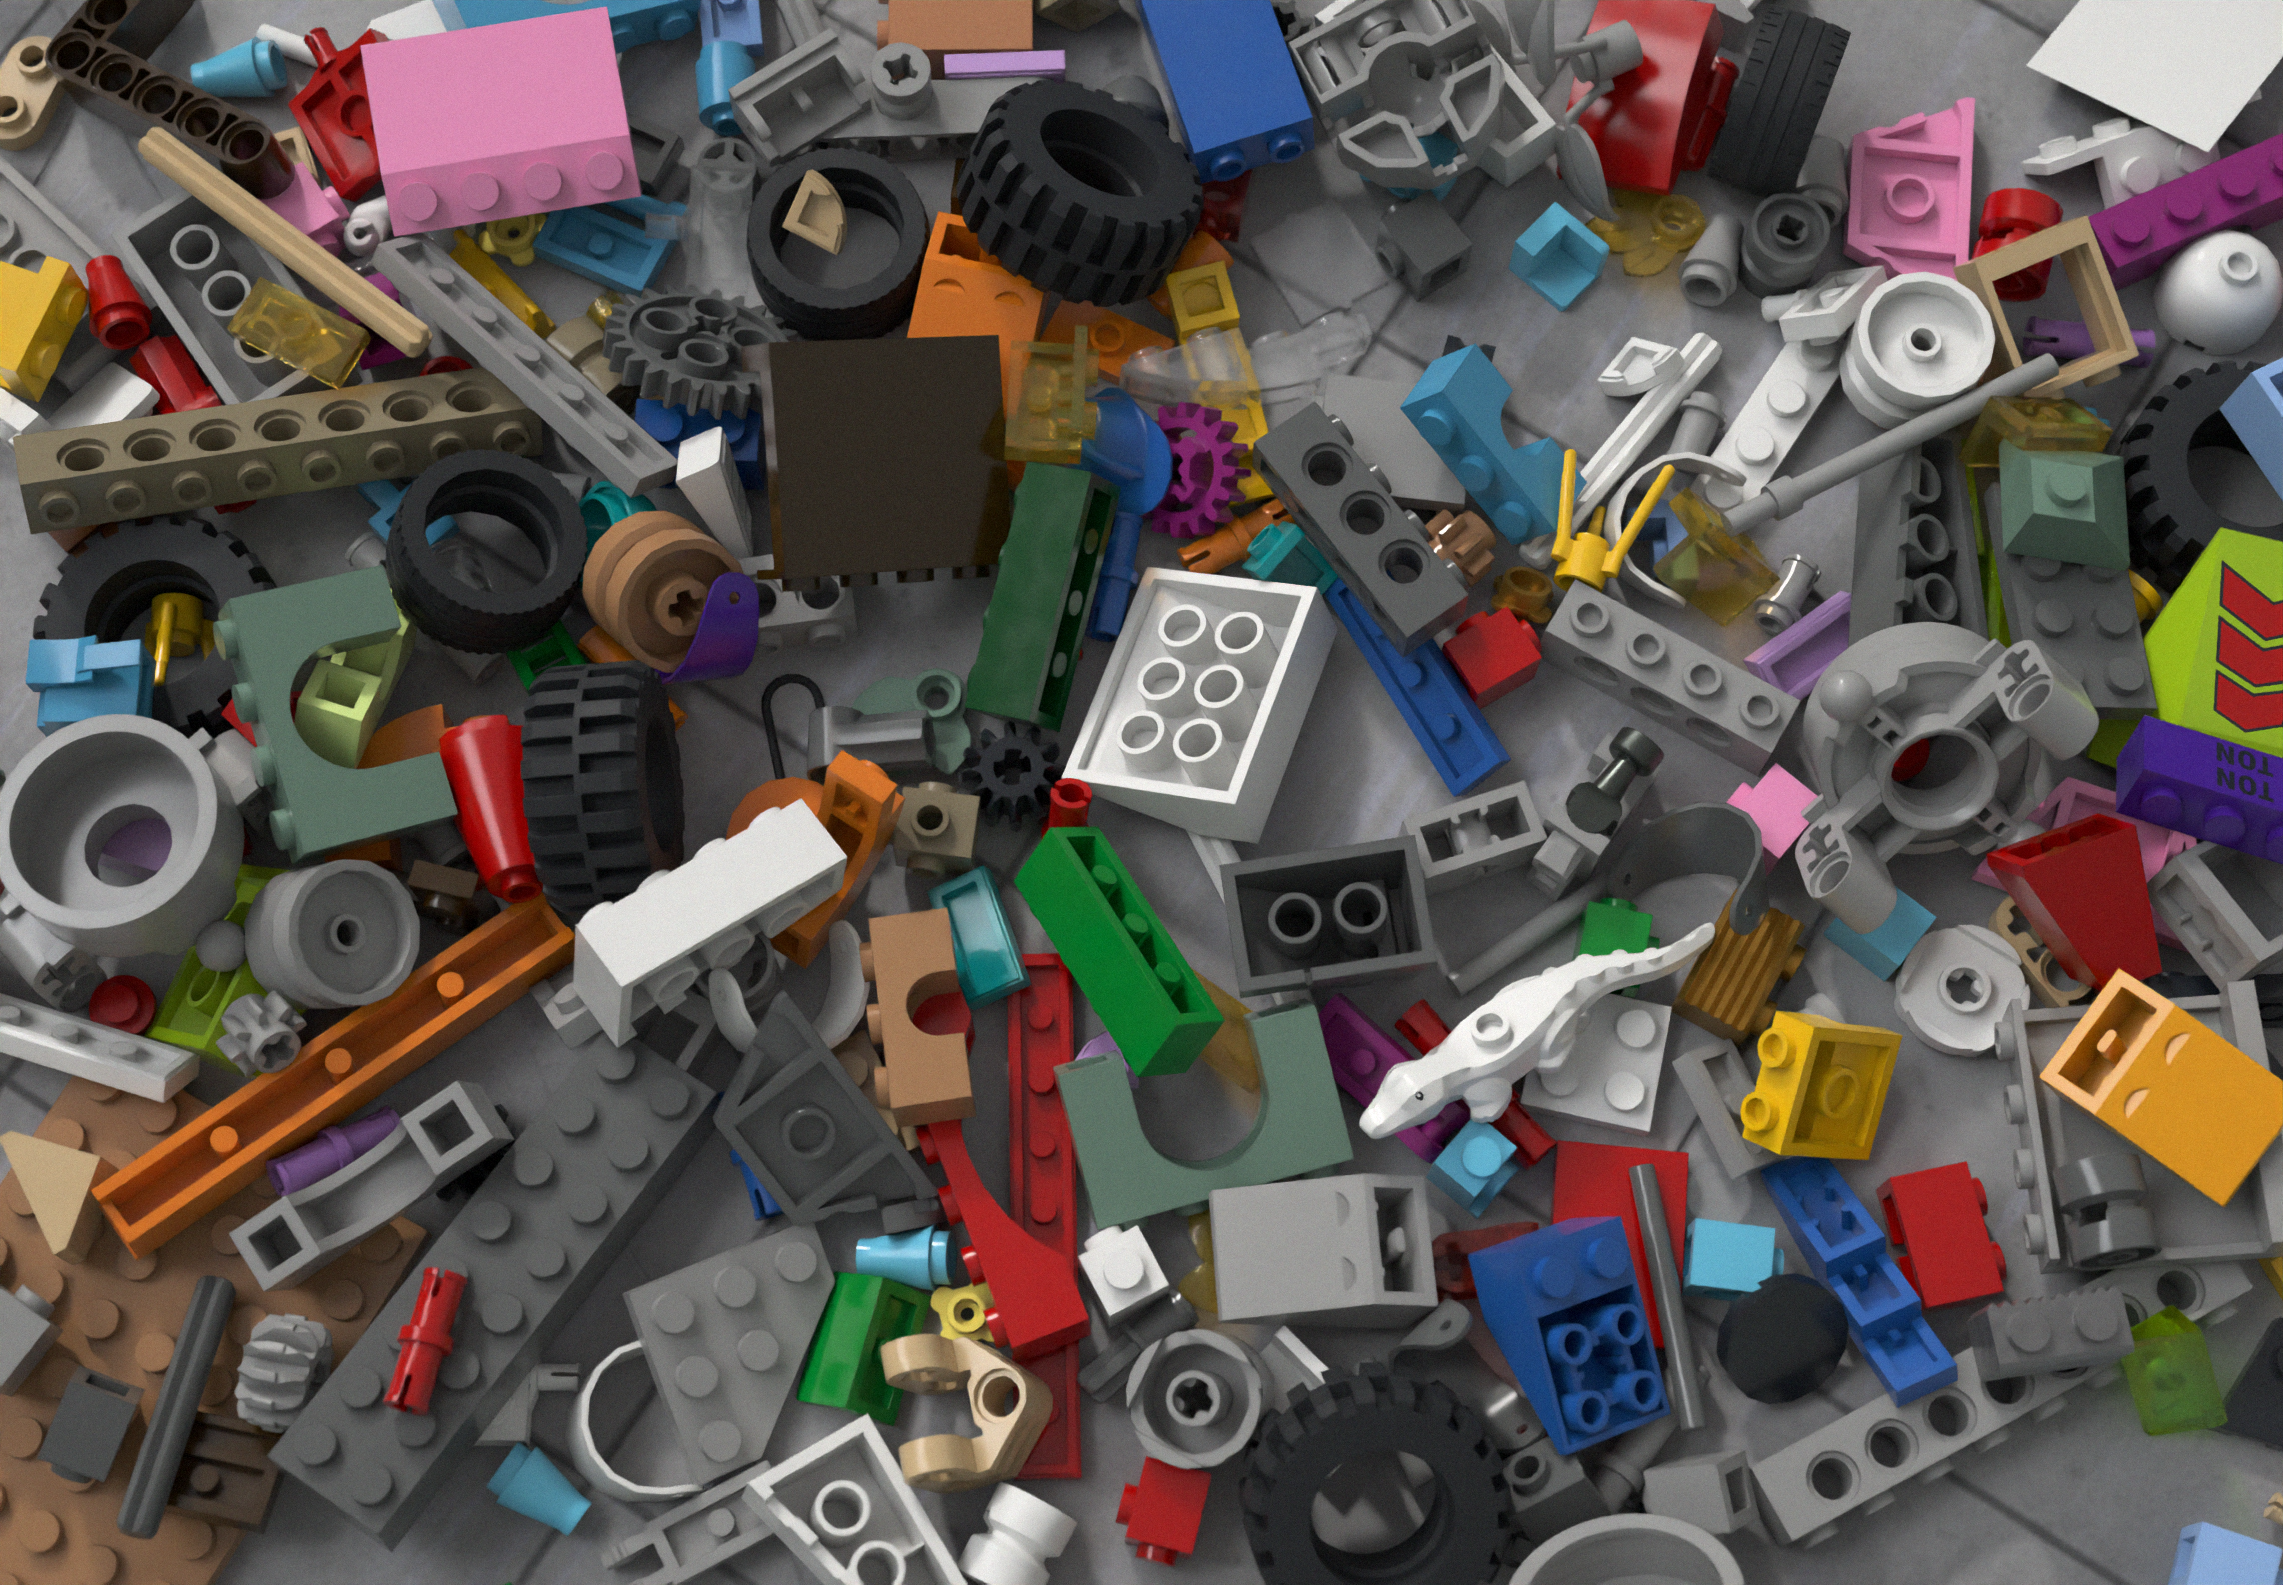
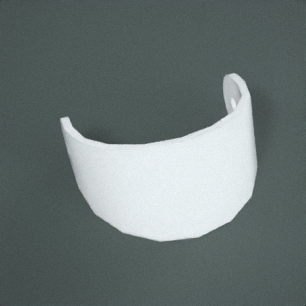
[1602,452,1747,608]
[708,920,870,1053]
[565,1341,704,1502]

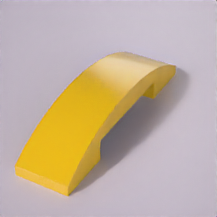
[1165,261,1275,508]

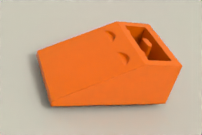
[907,211,1052,426]

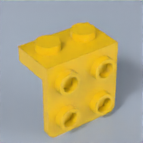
[0,256,89,402]

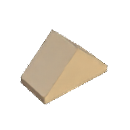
[0,1131,119,1266]

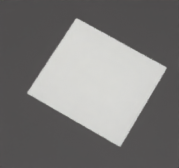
[2026,0,2283,153]

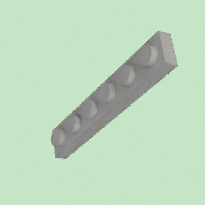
[370,232,678,498]

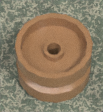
[582,510,744,673]

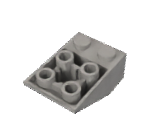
[1209,1174,1438,1329]

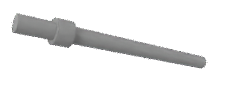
[1720,353,2059,537]

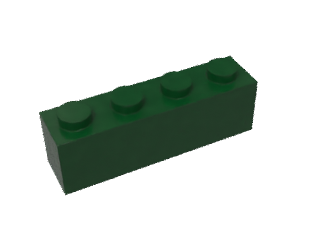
[965,461,1122,732]

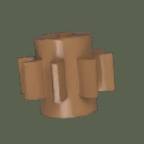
[1425,508,1497,588]

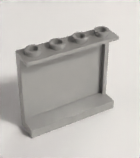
[1994,980,2283,1274]

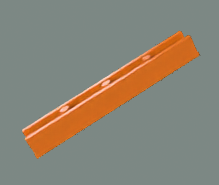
[91,892,575,1262]

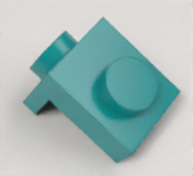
[1241,521,1339,595]

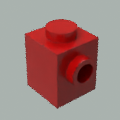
[1441,606,1542,710]
[1115,1456,1212,1568]

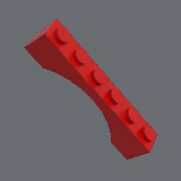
[876,987,1092,1364]

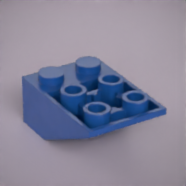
[1468,1216,1671,1455]

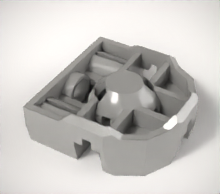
[1288,0,1505,190]

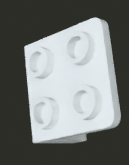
[0,362,160,453]

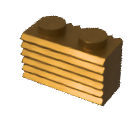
[1671,889,1807,1048]

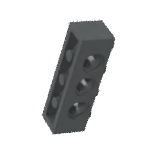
[1252,401,1469,658]

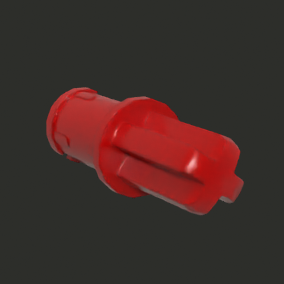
[1681,56,1740,172]

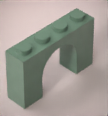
[213,565,458,865]
[1053,998,1354,1233]

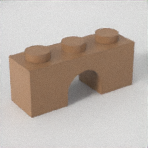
[859,908,977,1128]

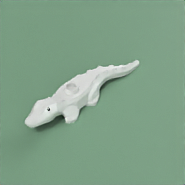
[1359,922,1715,1139]

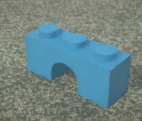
[1400,343,1587,545]

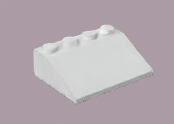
[1061,567,1338,844]

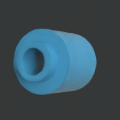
[695,41,756,136]

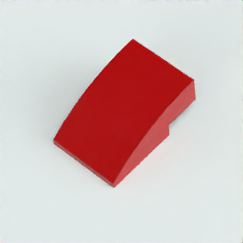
[1556,0,1724,196]

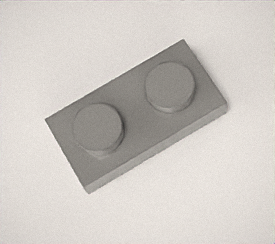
[1672,1038,1790,1180]

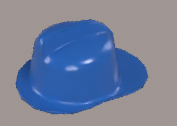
[1051,387,1173,516]

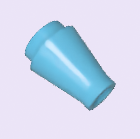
[191,37,287,97]
[856,1224,957,1291]
[486,1442,592,1537]

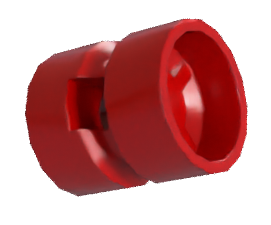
[1971,188,2064,302]

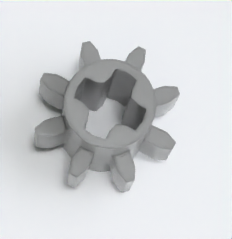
[216,990,307,1077]

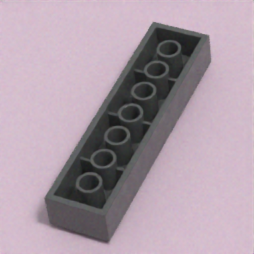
[267,1030,720,1553]

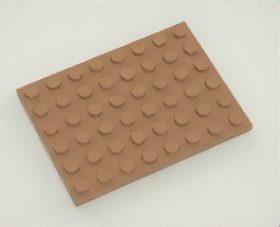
[0,1075,433,1585]

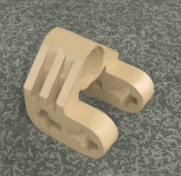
[880,1334,1053,1494]

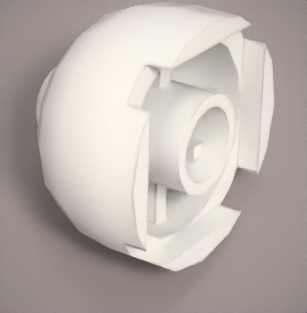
[2153,230,2283,356]

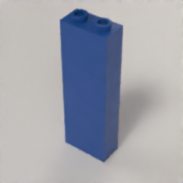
[1134,0,1315,184]

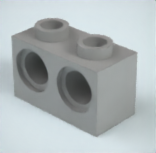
[736,554,859,657]

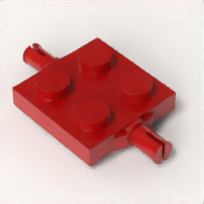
[288,27,389,202]

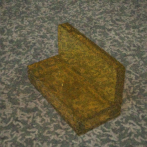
[1959,395,2113,467]
[1653,487,1780,627]

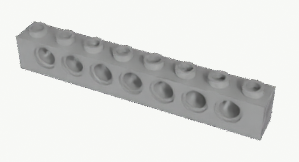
[1749,1260,2253,1550]

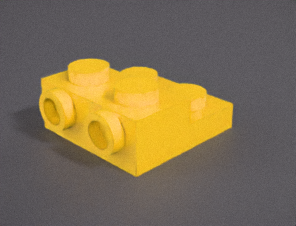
[1740,1011,1903,1160]

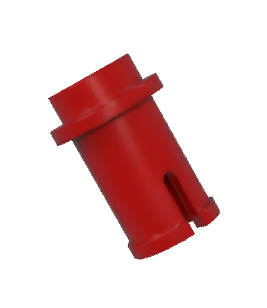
[1041,778,1092,839]

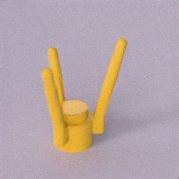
[1550,449,1675,593]
[144,593,215,687]

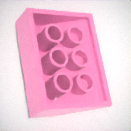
[360,6,642,237]

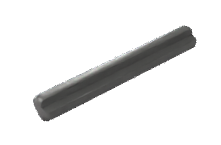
[116,1275,236,1540]

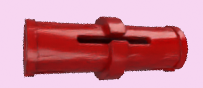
[383,1267,468,1416]

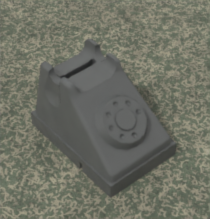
[1219,835,1438,998]

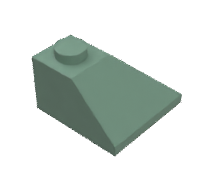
[1999,438,2130,571]

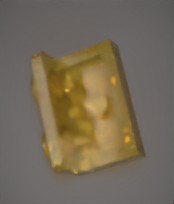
[1004,325,1099,464]

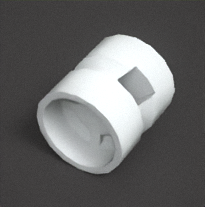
[956,1482,1077,1585]

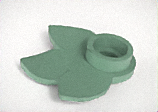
[851,668,971,777]

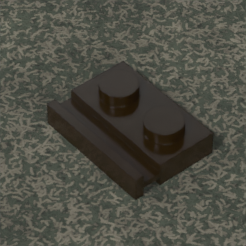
[164,1411,287,1534]

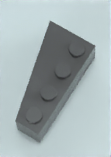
[1848,429,1989,648]

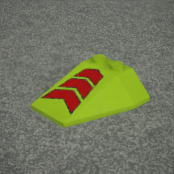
[2086,527,2283,769]

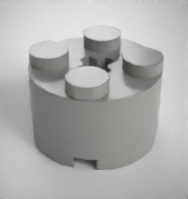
[1126,1329,1275,1469]

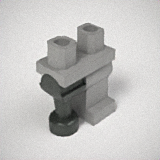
[1525,727,1664,901]

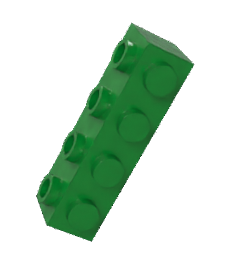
[1014,826,1225,1078]

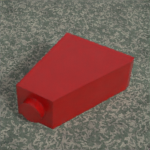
[1986,813,2162,993]

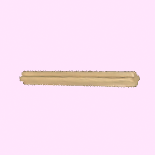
[138,127,433,358]

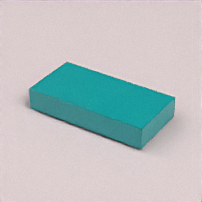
[927,865,1032,1011]

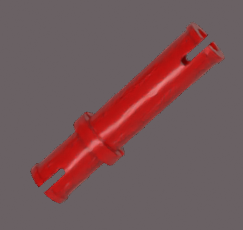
[1394,998,1558,1171]

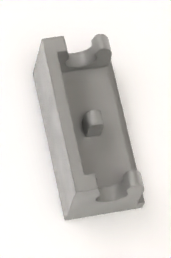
[728,27,872,169]

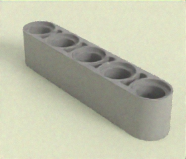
[780,76,1057,165]

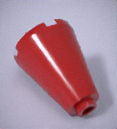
[430,715,543,903]

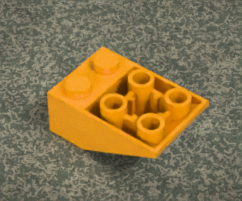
[2039,968,2283,1208]

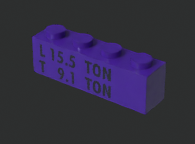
[2116,715,2283,865]

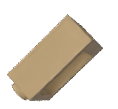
[1953,215,2139,411]

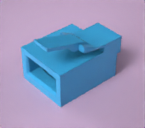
[26,635,156,737]

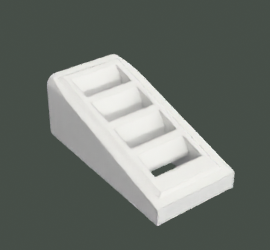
[676,426,755,559]

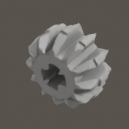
[234,1313,335,1434]

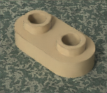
[0,36,66,151]

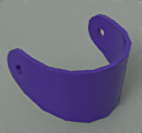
[654,572,759,686]

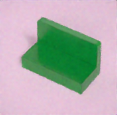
[796,1271,931,1426]

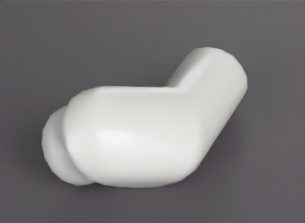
[343,195,392,257]

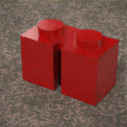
[1876,1161,2007,1315]

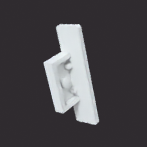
[2021,87,2262,209]

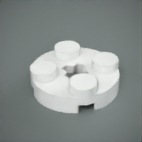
[1894,925,2030,1057]

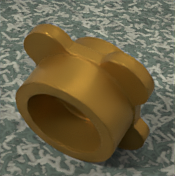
[1491,566,1554,623]

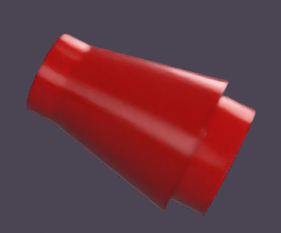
[85,255,152,350]

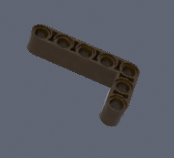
[44,0,296,199]

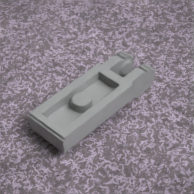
[600,1460,781,1585]

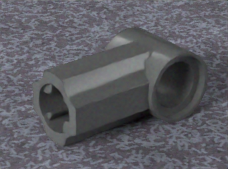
[807,706,936,786]

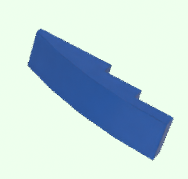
[1761,1156,1958,1408]

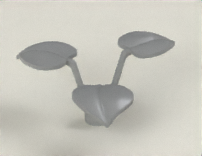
[1468,0,1643,222]

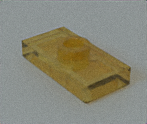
[227,277,372,390]

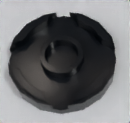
[1716,1273,1849,1404]

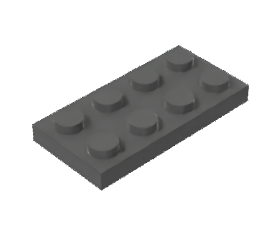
[1983,482,2157,720]

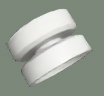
[1839,272,1996,430]

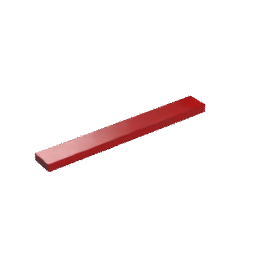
[1008,953,1082,1481]

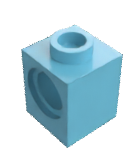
[1682,1218,1784,1302]

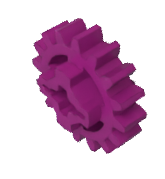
[1139,402,1251,539]

